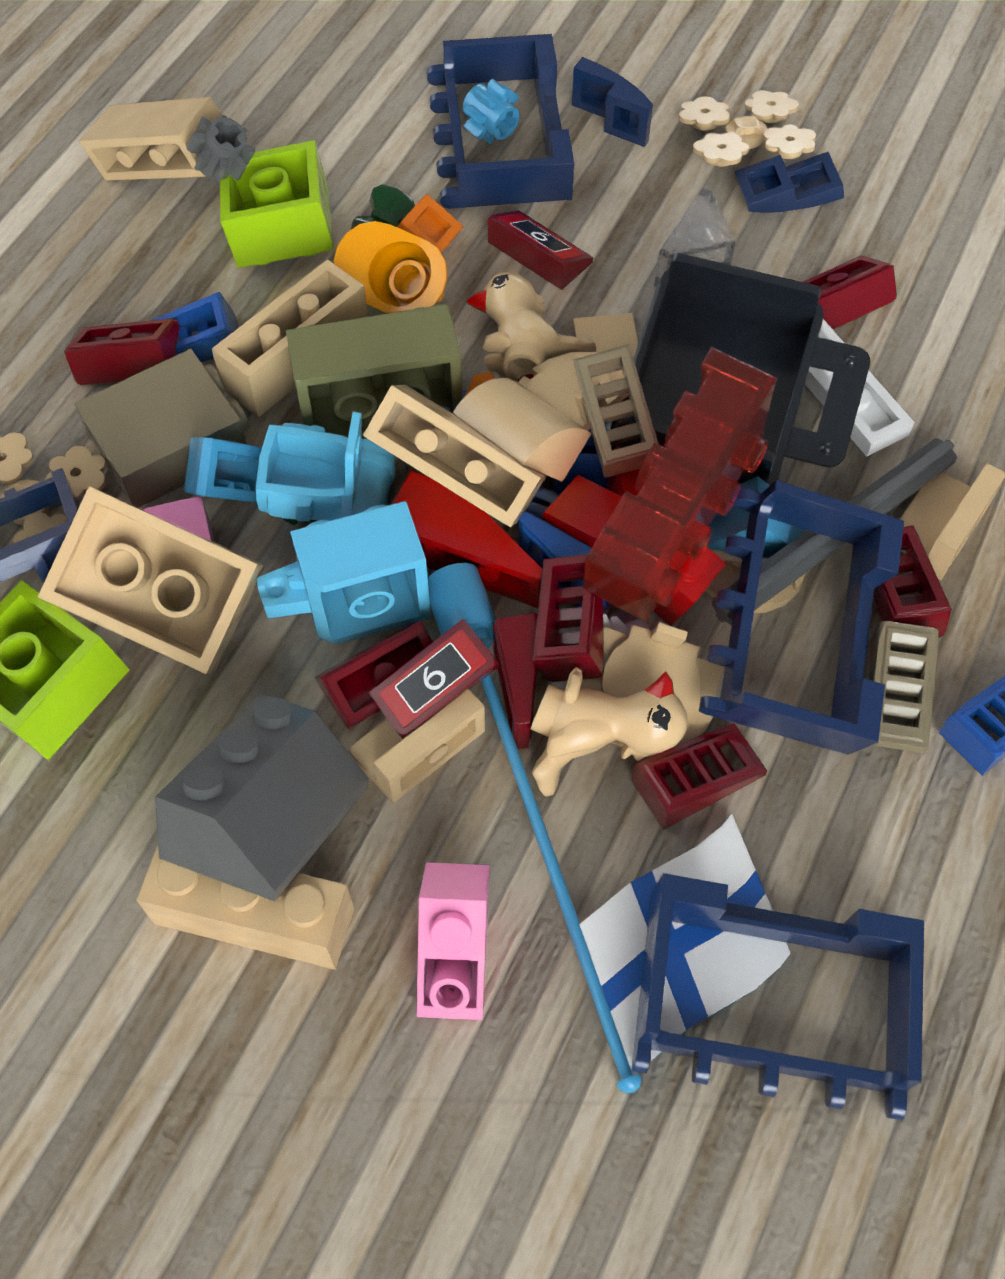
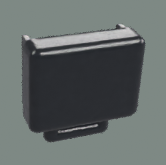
[610,253,871,495]

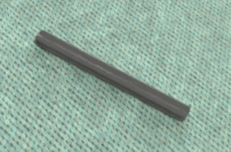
[712,438,957,625]

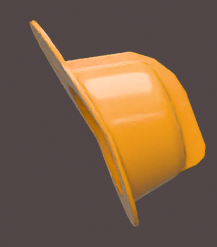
[334,221,448,314]

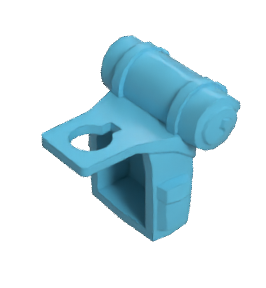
[256,412,396,522]

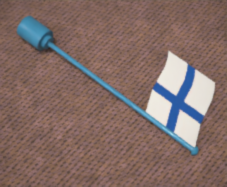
[428,563,791,1093]

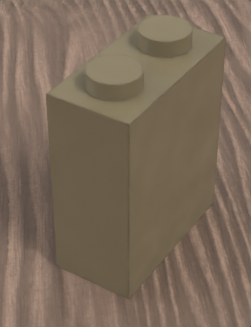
[74,349,250,508]

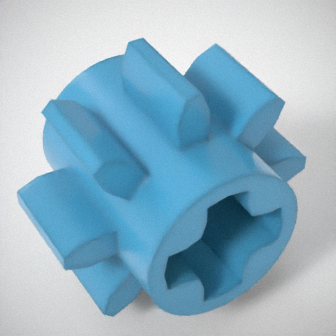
[463,79,520,144]

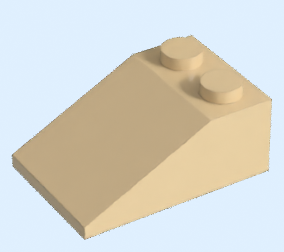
[38,486,265,674]

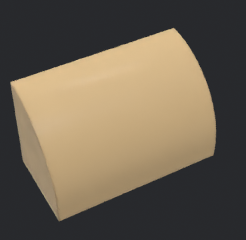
[453,378,592,481]

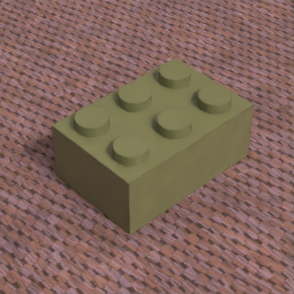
[286,304,463,439]

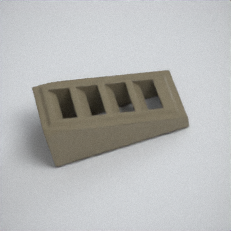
[573,344,660,477]
[869,621,939,753]

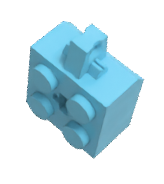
[256,501,431,645]

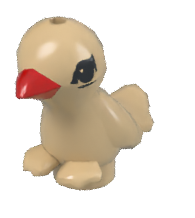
[466,272,597,382]
[530,667,687,796]

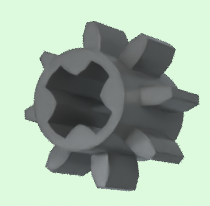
[187,115,255,183]

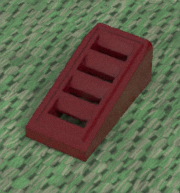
[873,525,952,638]
[533,553,604,682]
[493,613,538,750]
[631,723,767,830]

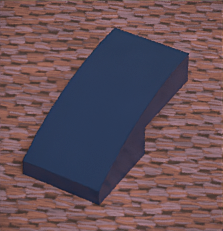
[572,57,653,147]
[735,151,844,213]

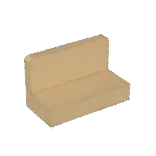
[900,463,1005,580]
[350,689,485,804]

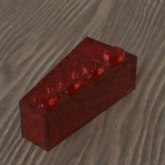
[583,347,777,622]

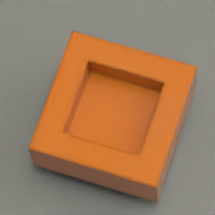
[397,193,464,253]

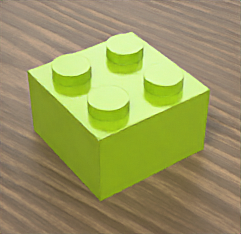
[220,140,334,268]
[0,580,130,760]

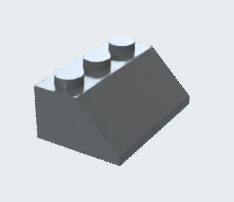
[155,694,369,901]

